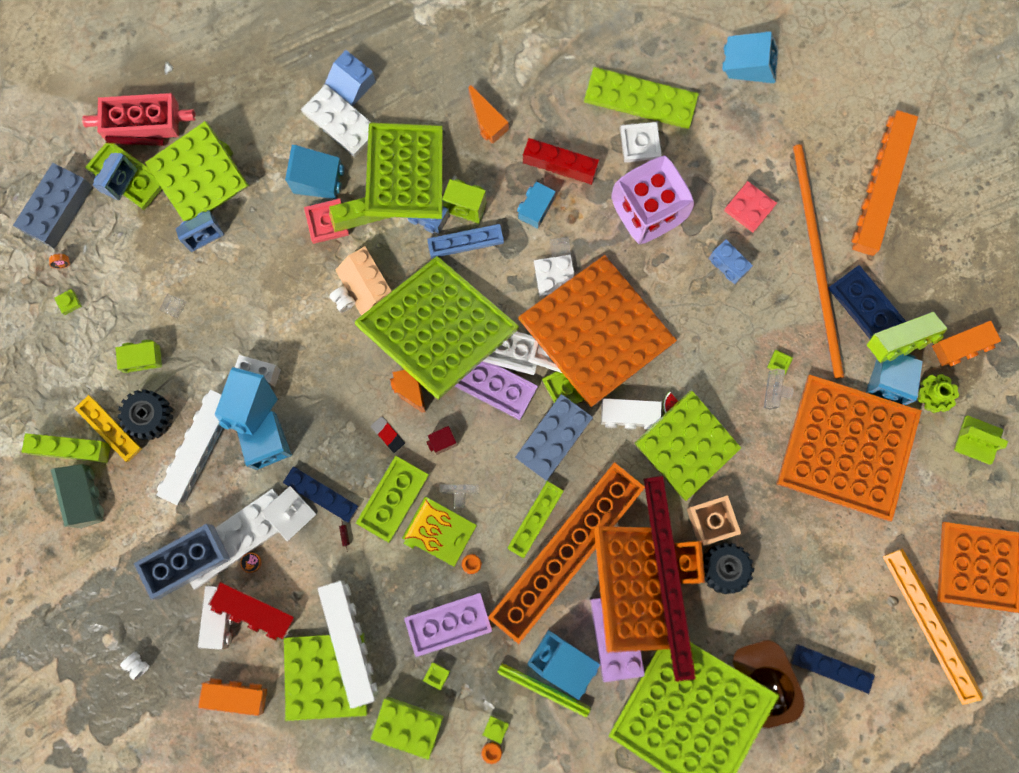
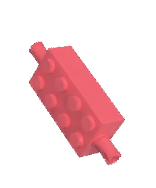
[82,93,196,139]

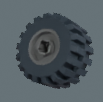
[118,389,173,440]
[703,543,754,594]

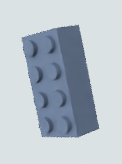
[13,163,93,249]
[515,394,593,481]
[134,524,231,600]

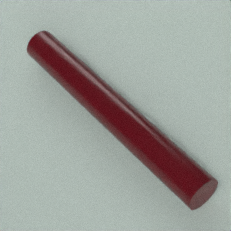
[105,136,164,146]

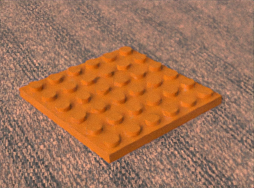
[518,255,677,408]
[776,375,922,522]

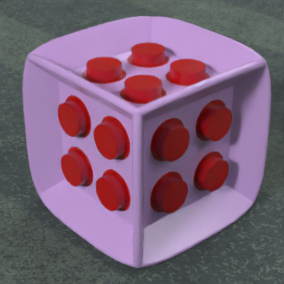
[611,155,694,244]

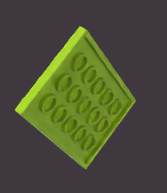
[365,123,442,219]

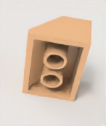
[336,246,392,316]

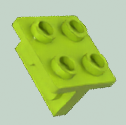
[954,415,1008,465]

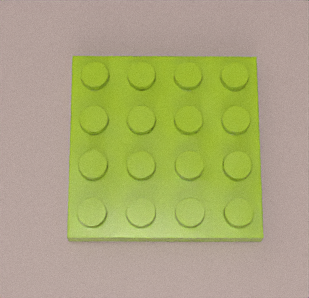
[145,121,249,221]
[634,391,741,501]
[284,633,367,721]

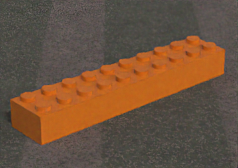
[488,462,645,644]

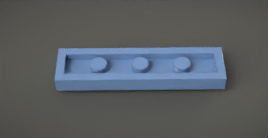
[427,224,504,258]

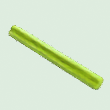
[498,663,591,717]

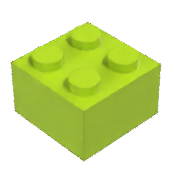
[442,179,487,224]

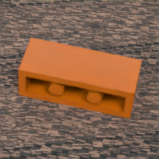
[932,321,1001,367]
[198,678,267,716]

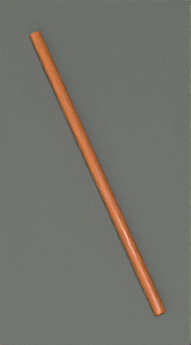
[793,144,844,379]

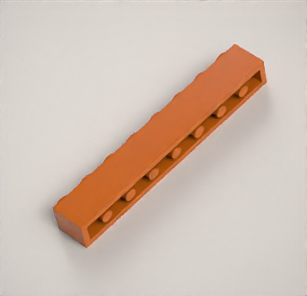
[851,110,918,256]

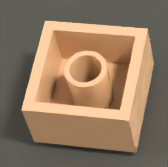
[686,496,741,546]

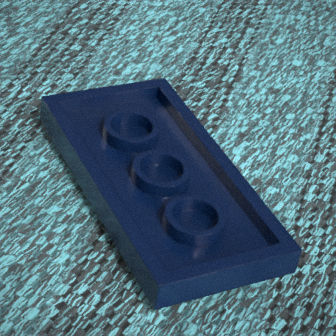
[828,265,907,339]

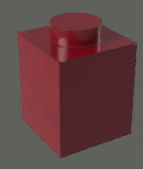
[426,426,458,455]

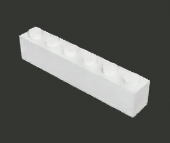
[156,390,223,506]
[318,581,379,709]

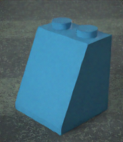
[722,31,778,83]
[285,145,344,199]
[866,354,923,405]
[214,367,278,435]
[237,411,292,470]
[527,630,600,700]

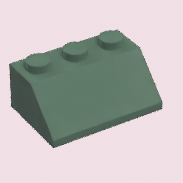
[51,464,104,529]

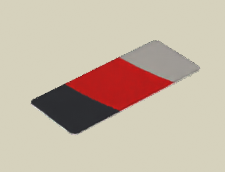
[371,417,405,453]

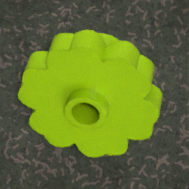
[918,374,959,413]

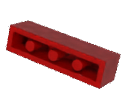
[523,138,599,185]
[208,582,294,641]

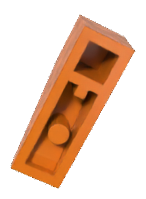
[468,85,509,144]

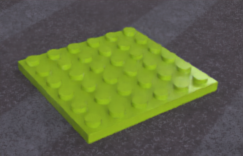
[355,256,519,400]
[609,642,779,773]

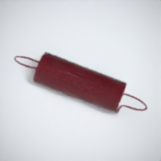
[339,519,350,549]

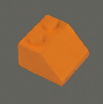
[390,370,426,413]
[674,541,705,584]

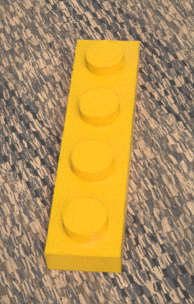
[74,395,142,462]

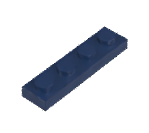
[283,466,359,523]
[790,644,875,694]

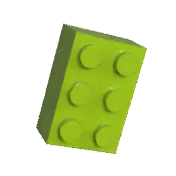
[370,696,444,760]

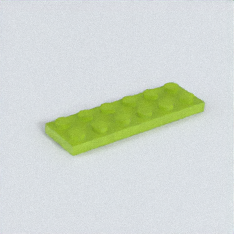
[584,67,699,129]

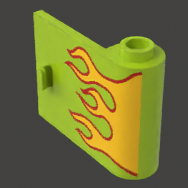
[402,497,477,567]

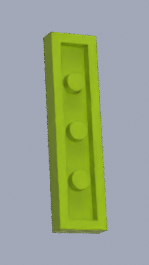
[507,481,564,559]

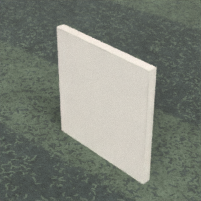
[260,486,317,541]

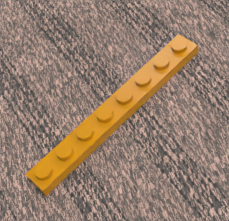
[883,548,984,705]

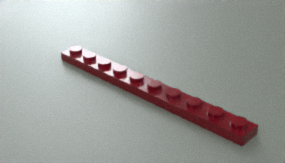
[643,476,696,682]

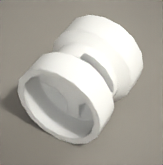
[330,286,356,313]
[120,652,150,681]

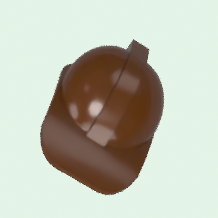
[733,640,805,729]

